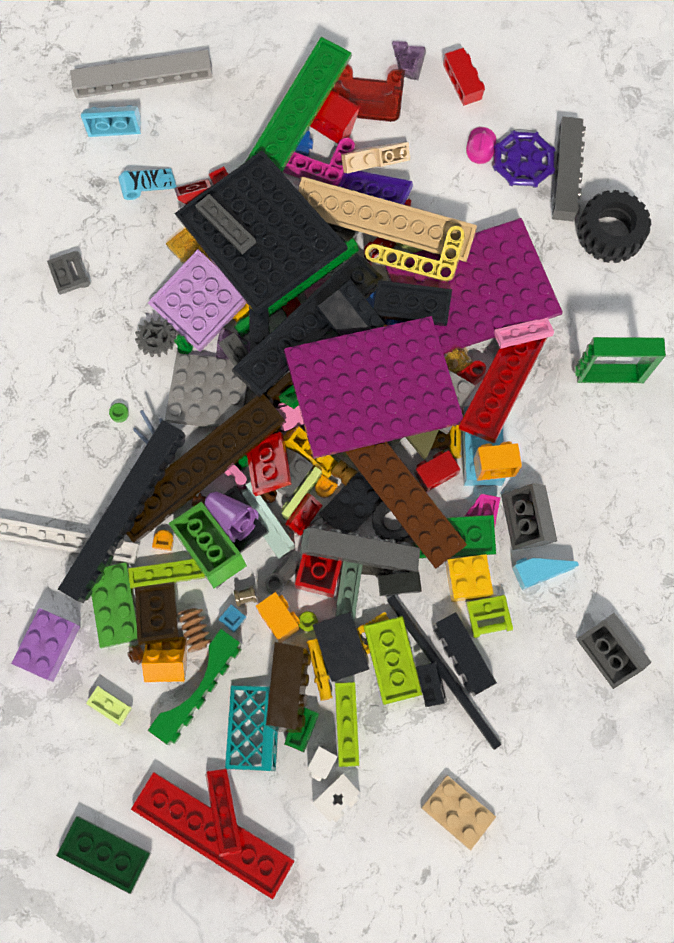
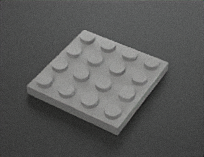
[165,353,247,428]

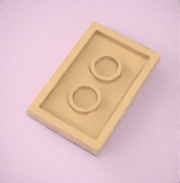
[422,775,496,850]

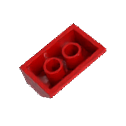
[310,90,360,144]

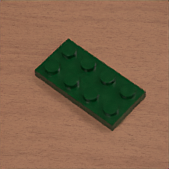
[56,816,151,894]

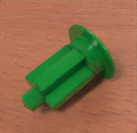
[174,334,193,354]

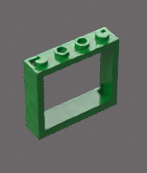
[574,337,666,383]

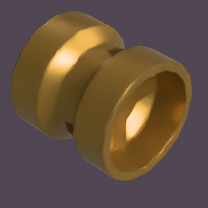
[331,459,358,486]

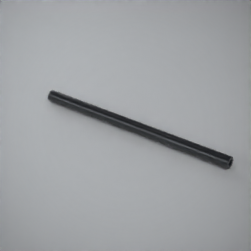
[386,595,502,750]

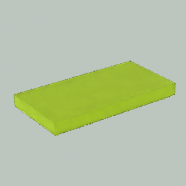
[363,616,422,705]

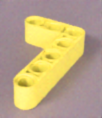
[365,226,465,281]

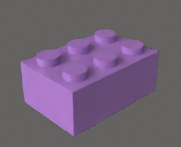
[11,608,80,682]

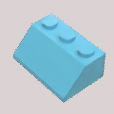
[81,105,141,137]

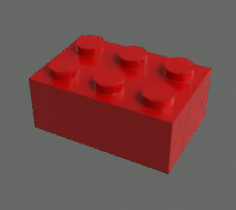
[295,554,343,598]

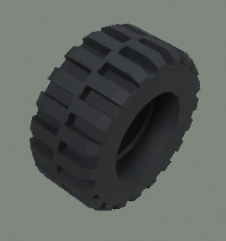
[577,190,651,263]

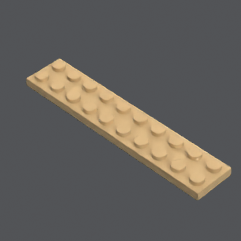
[298,177,477,262]

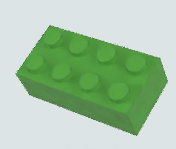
[169,502,247,588]

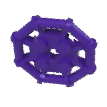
[493,130,556,188]

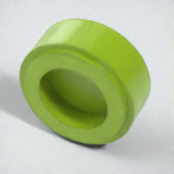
[298,611,318,632]

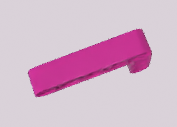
[282,138,355,187]

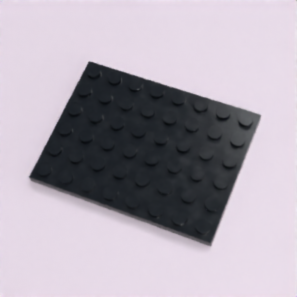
[174,150,348,316]

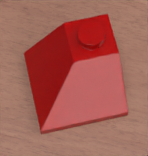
[174,179,211,204]

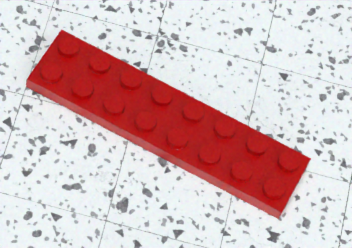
[459,337,548,444]
[131,772,295,900]

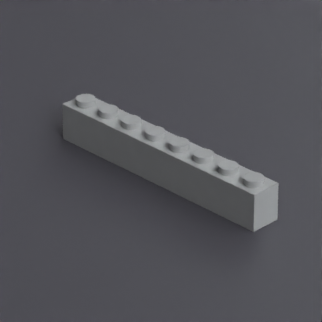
[70,50,212,98]

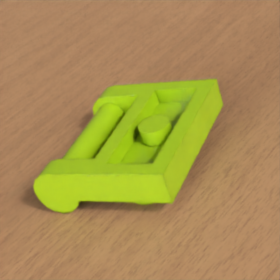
[466,595,513,638]

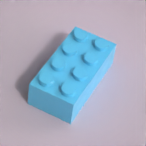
[462,406,505,486]

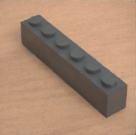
[552,116,586,222]
[300,525,420,573]

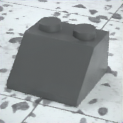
[276,448,313,498]

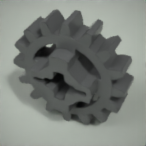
[135,317,176,357]

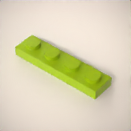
[128,559,206,589]
[335,682,360,767]

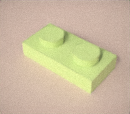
[86,686,132,726]

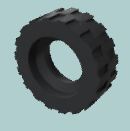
[372,501,410,543]

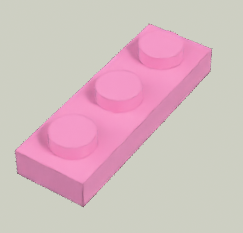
[494,318,554,349]

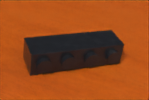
[433,612,497,696]

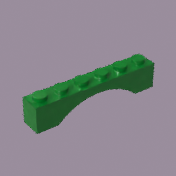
[147,629,242,745]

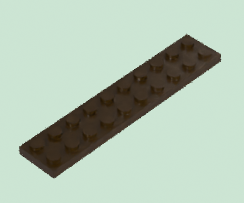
[126,394,286,543]

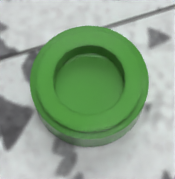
[109,403,129,423]

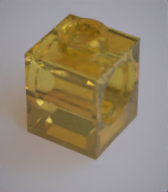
[445,348,473,374]

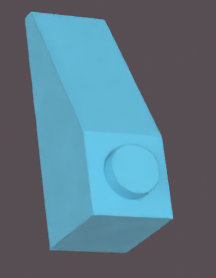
[512,557,579,590]

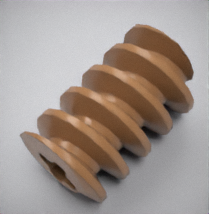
[178,608,211,653]

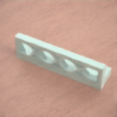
[242,482,295,560]

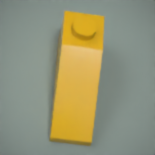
[284,426,338,478]

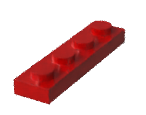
[205,769,242,857]

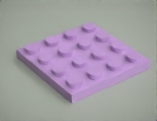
[148,249,246,352]

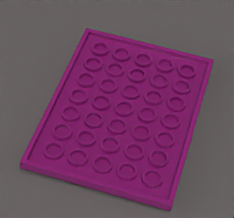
[385,218,563,354]
[284,316,463,459]

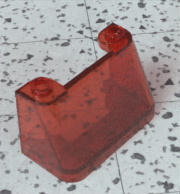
[332,64,405,122]

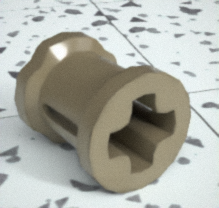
[234,585,257,607]

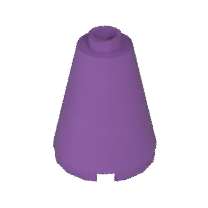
[205,491,259,542]

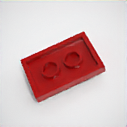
[247,432,292,496]

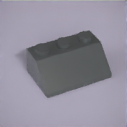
[501,483,558,550]
[576,613,652,689]

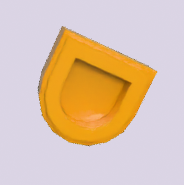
[315,475,338,498]
[152,530,174,551]

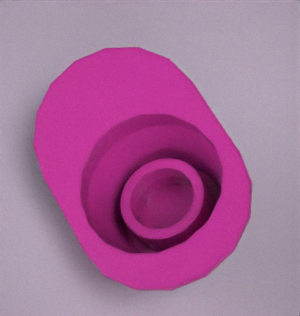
[466,127,496,164]

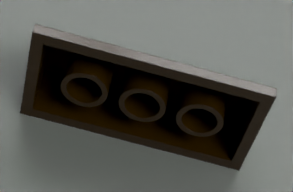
[266,642,311,733]

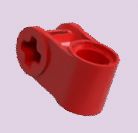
[456,360,486,385]

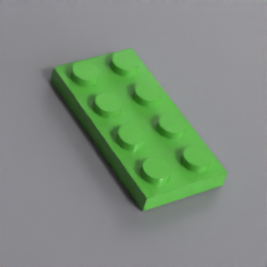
[91,562,137,649]

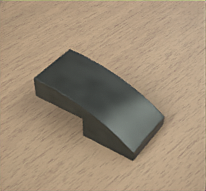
[377,572,422,596]

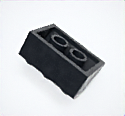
[316,279,385,336]

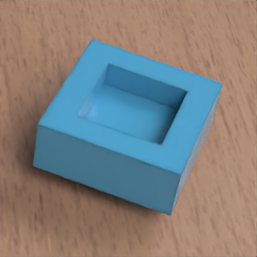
[218,604,247,633]

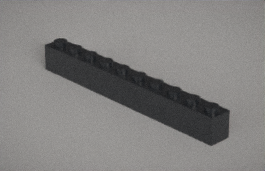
[58,420,186,603]

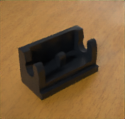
[416,661,447,707]

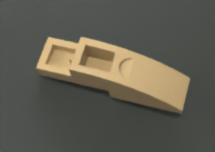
[341,142,410,173]

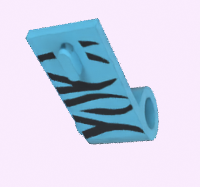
[118,169,176,200]

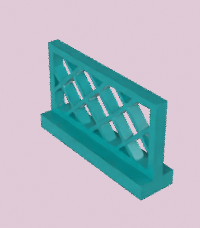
[225,686,278,771]

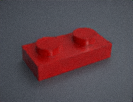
[285,493,323,536]

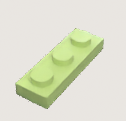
[281,467,322,520]

